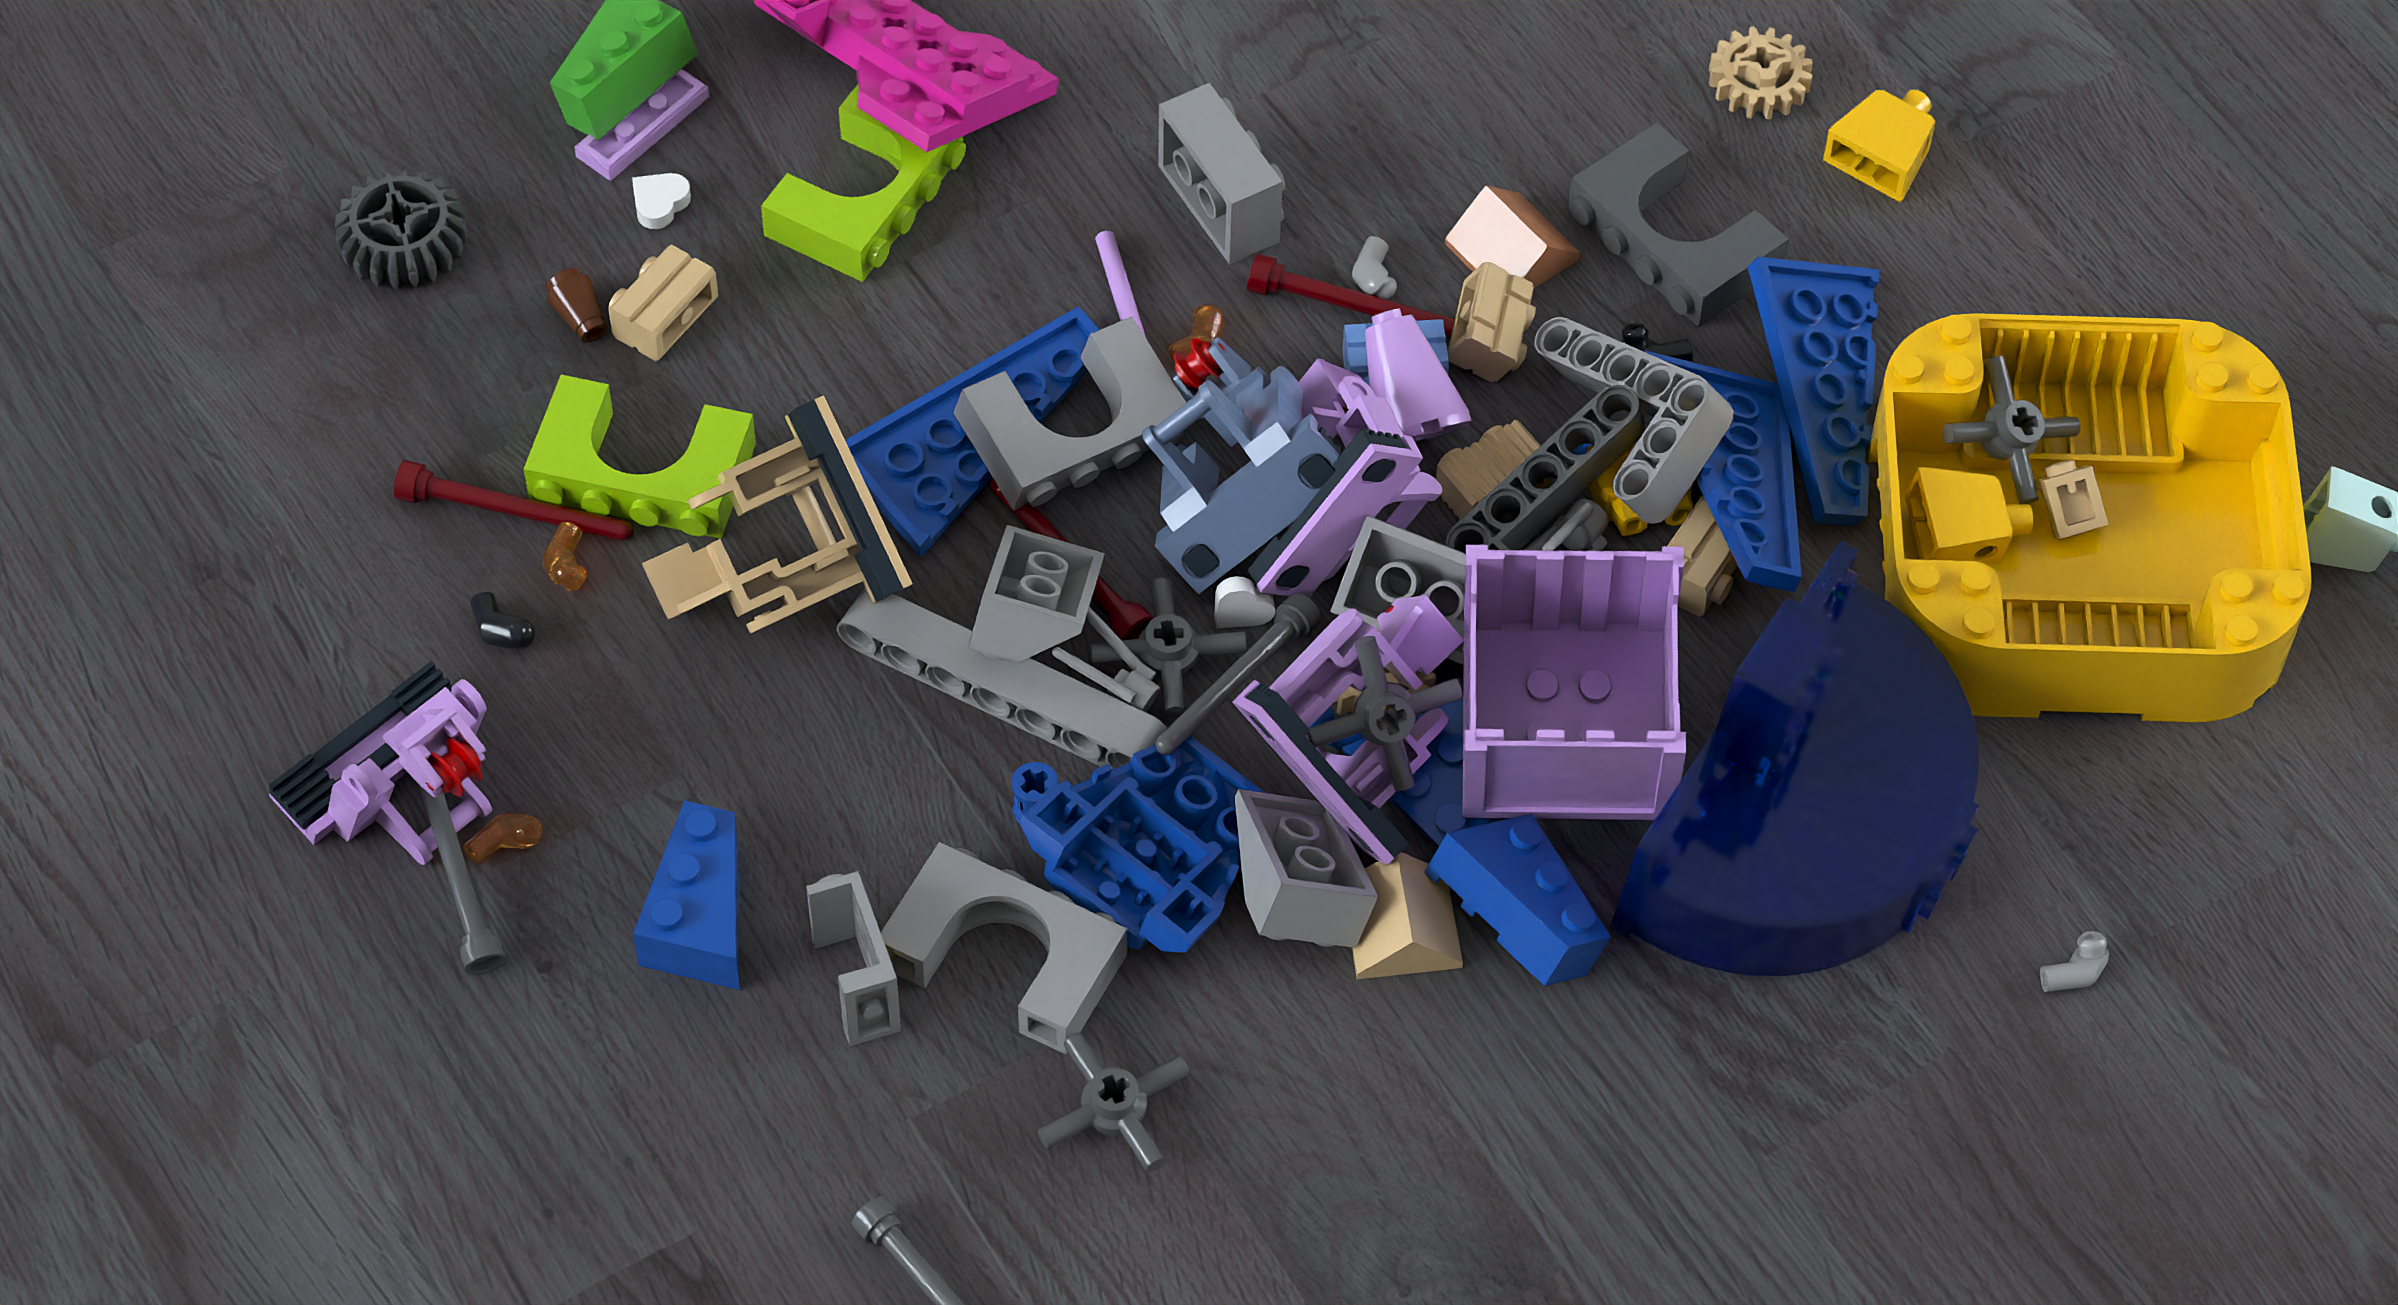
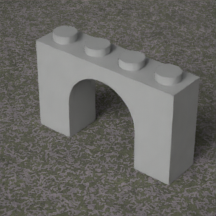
[954,316,1186,510]
[881,842,1127,1055]

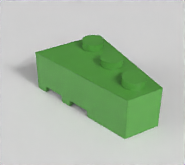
[550,0,698,141]

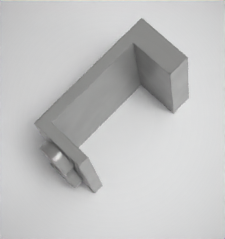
[806,871,901,1046]

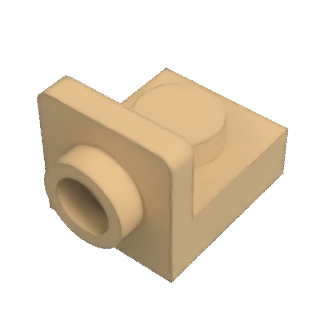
[2035,459,2109,539]

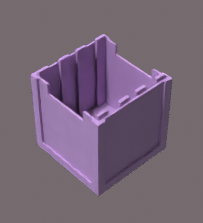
[1462,545,1686,820]

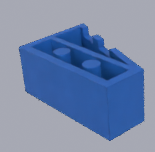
[633,800,740,990]
[1424,814,1611,986]

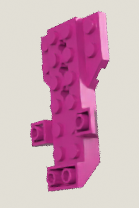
[754,0,1059,152]

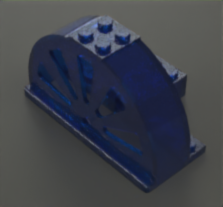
[1610,541,1980,976]

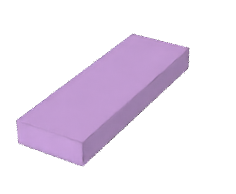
[575,69,709,181]

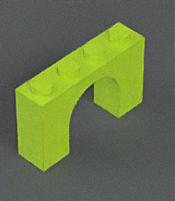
[761,84,966,282]
[524,374,756,539]

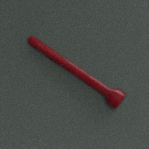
[1247,253,1455,338]
[394,460,633,541]
[990,477,1154,640]

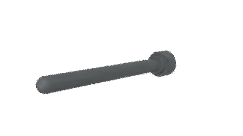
[1156,593,1321,755]
[418,784,507,975]
[851,1195,965,1305]

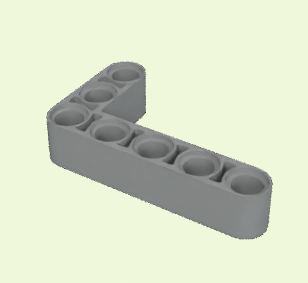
[1534,317,1734,524]

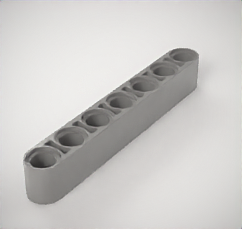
[837,587,1167,769]

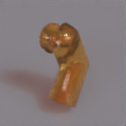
[1168,304,1225,365]
[542,522,587,591]
[463,813,543,864]

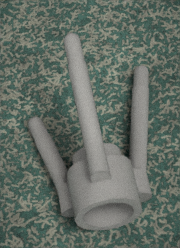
[1523,499,1609,551]
[1052,607,1161,713]

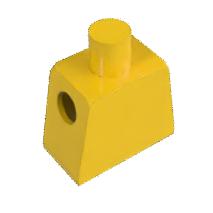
[1823,90,1936,202]
[1905,467,2033,565]

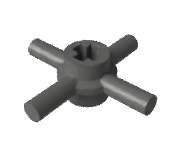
[1943,356,2080,504]
[1091,578,1246,718]
[1307,636,1463,791]
[1037,1033,1190,1173]

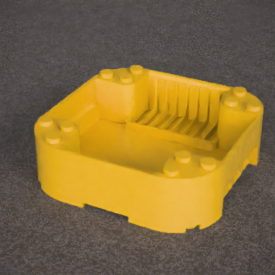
[1868,313,2312,722]

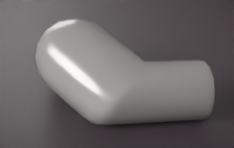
[2040,931,2109,992]

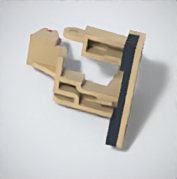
[642,395,913,634]

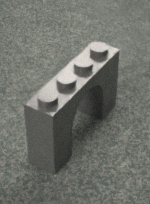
[1568,122,1789,327]

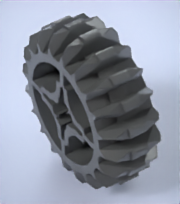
[335,167,468,290]

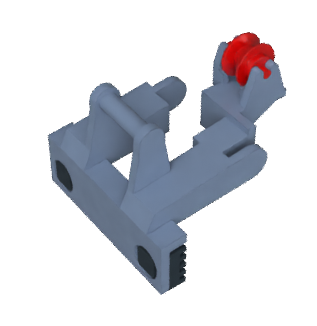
[1142,337,1342,594]

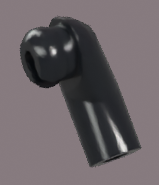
[1621,323,1693,362]
[470,592,535,649]

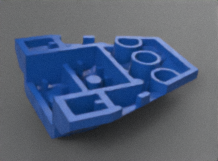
[1019,735,1265,953]

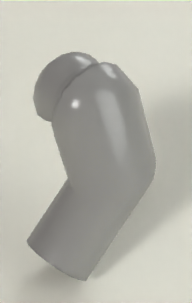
[1352,236,1397,300]

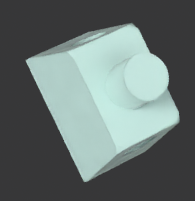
[2303,466,2398,572]

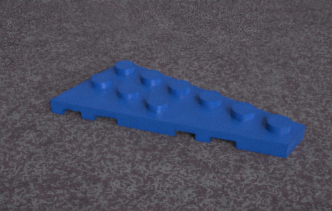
[1748,257,1880,526]

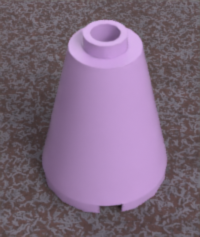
[1365,309,1472,442]

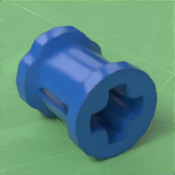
[1011,762,1059,824]

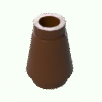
[546,268,608,343]

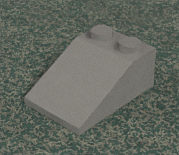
[1235,789,1378,948]

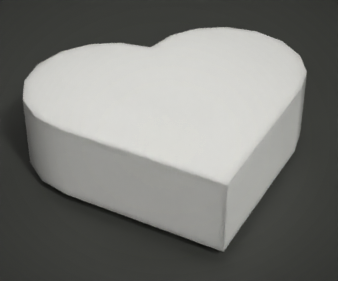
[632,173,691,229]
[1214,576,1276,629]

